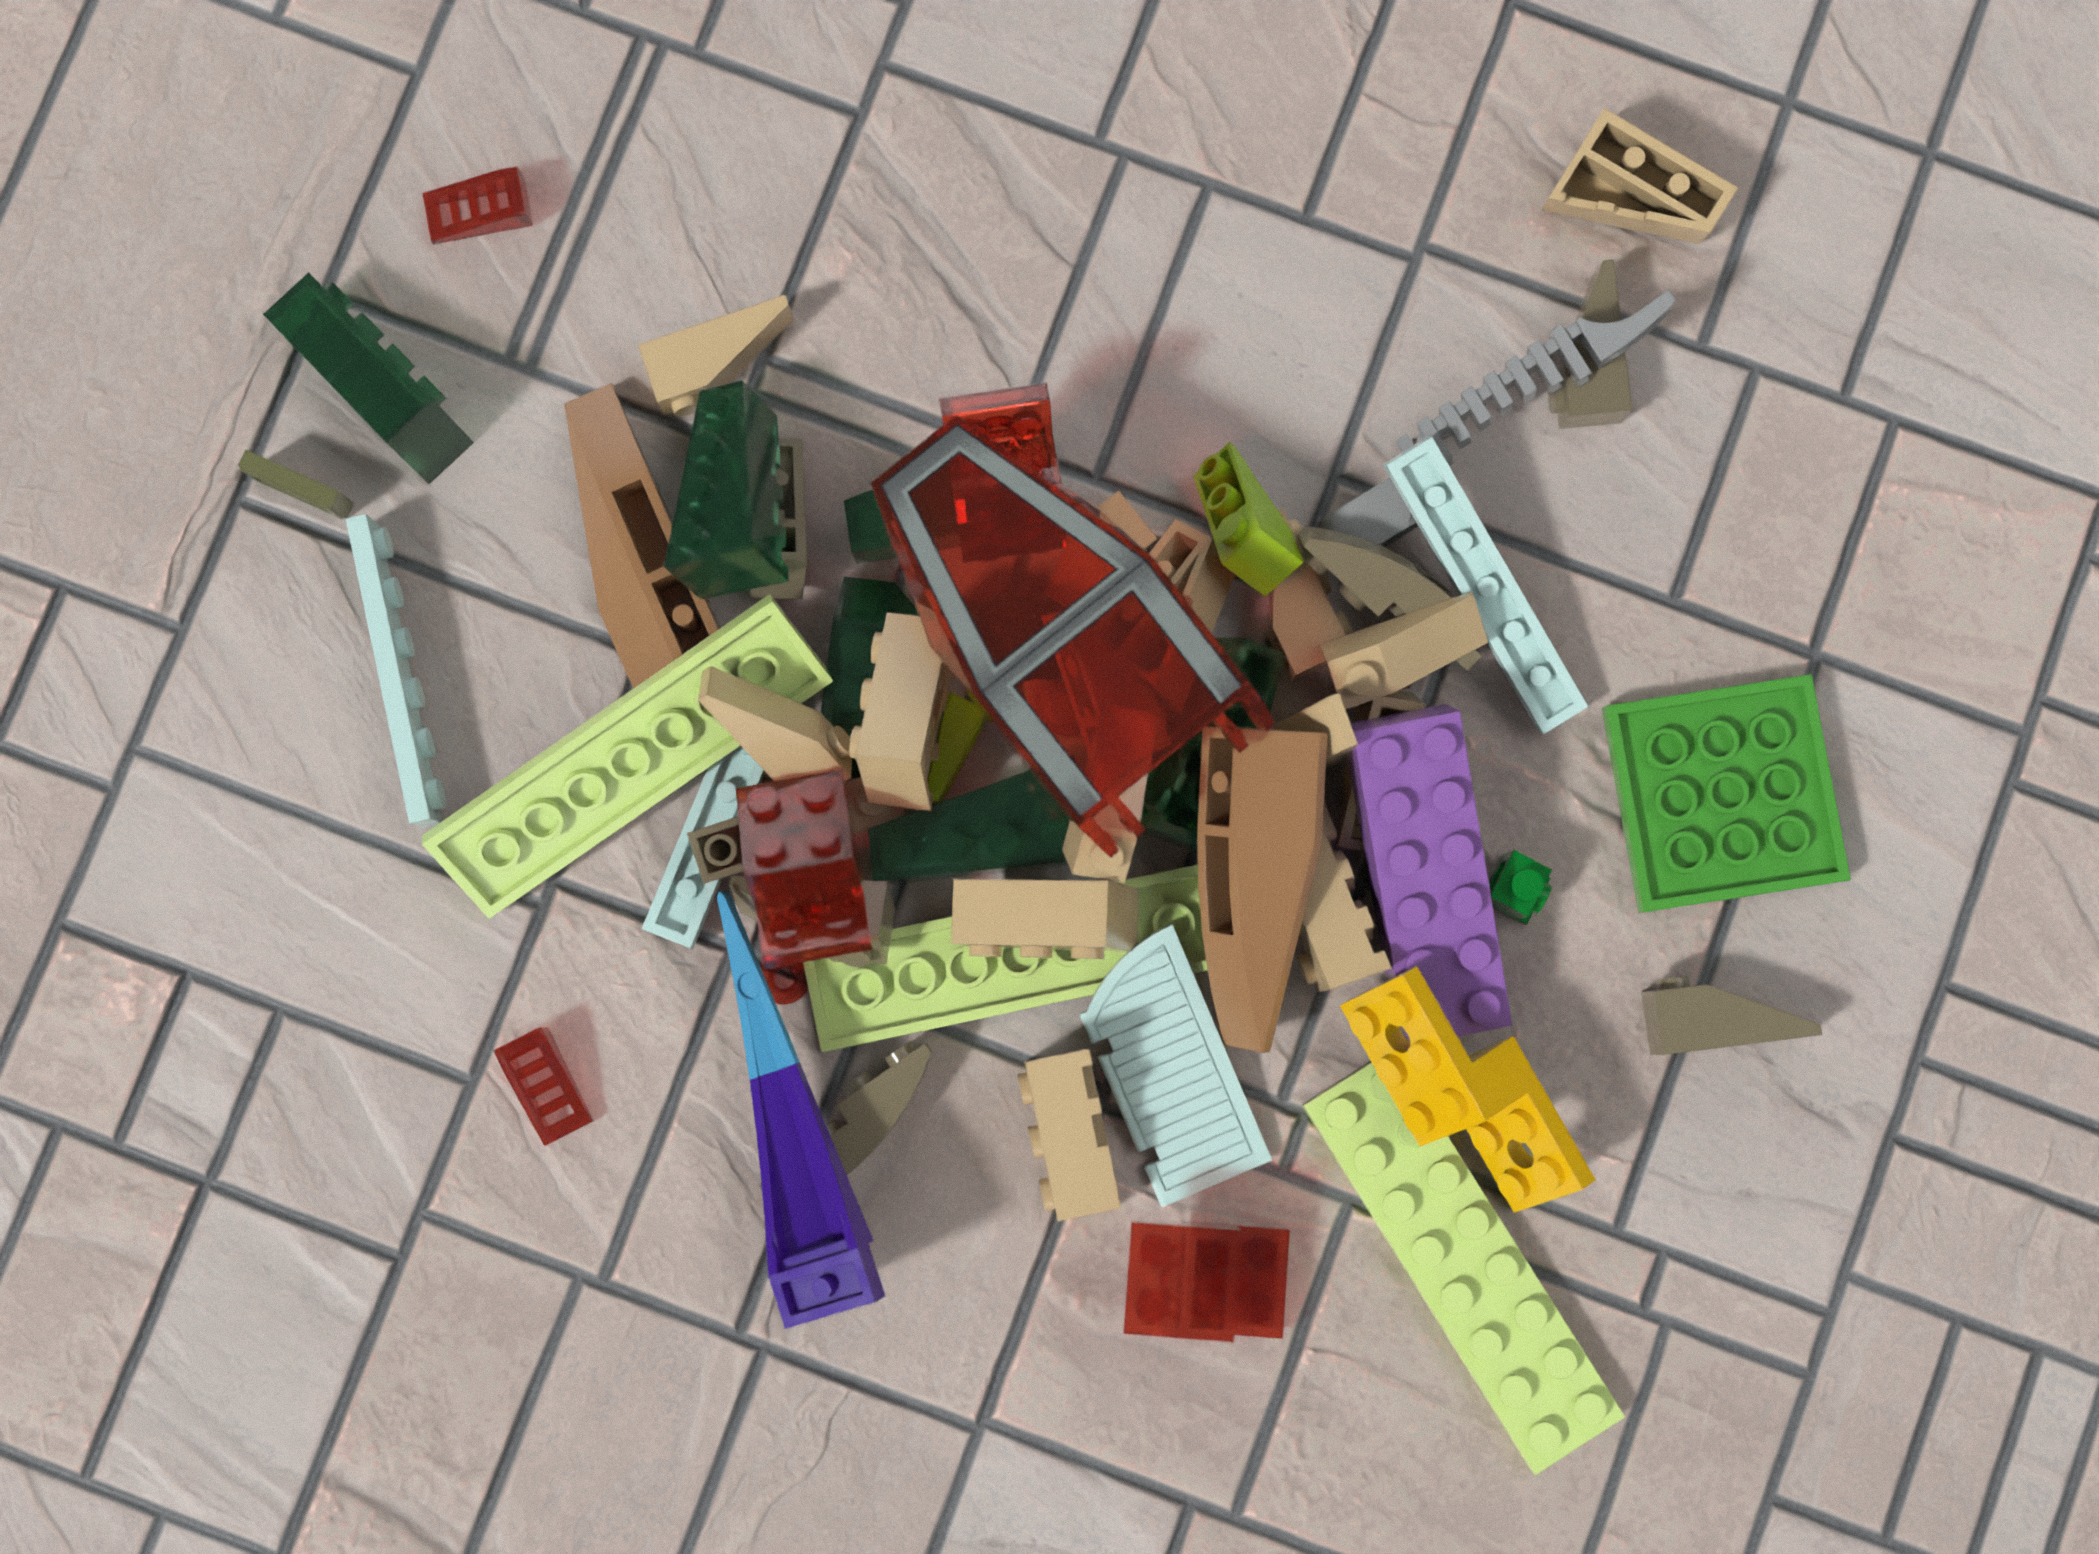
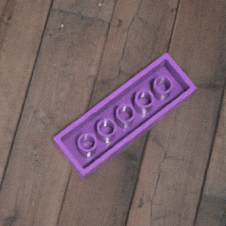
[1347,704,1513,1042]

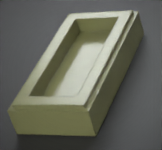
[238,449,354,519]

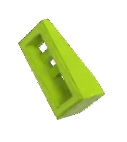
[927,692,987,807]

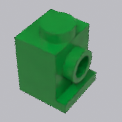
[1489,850,1552,925]

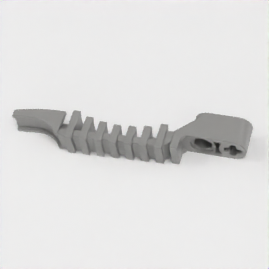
[1317,290,1676,547]

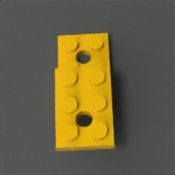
[1340,966,1596,1213]

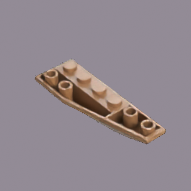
[564,383,721,688]
[1197,726,1327,1053]

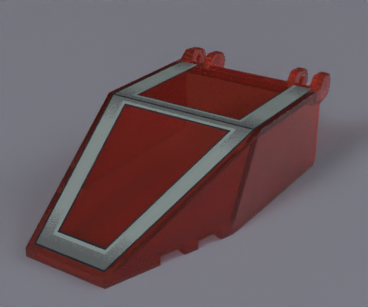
[870,414,1275,858]

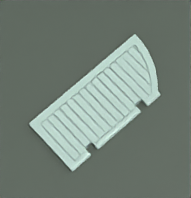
[1079,924,1272,1207]

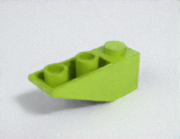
[1193,442,1303,596]

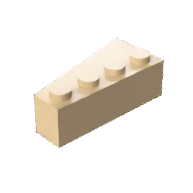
[1296,802,1391,992]

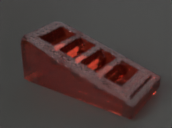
[422,166,533,245]
[493,1027,594,1146]

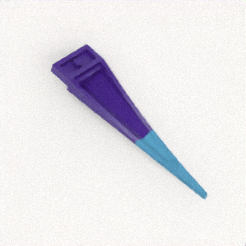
[717,890,886,1329]

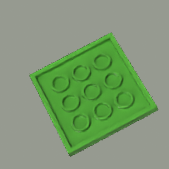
[1601,674,1851,913]

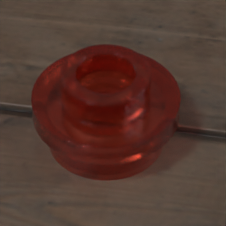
[760,952,808,1005]

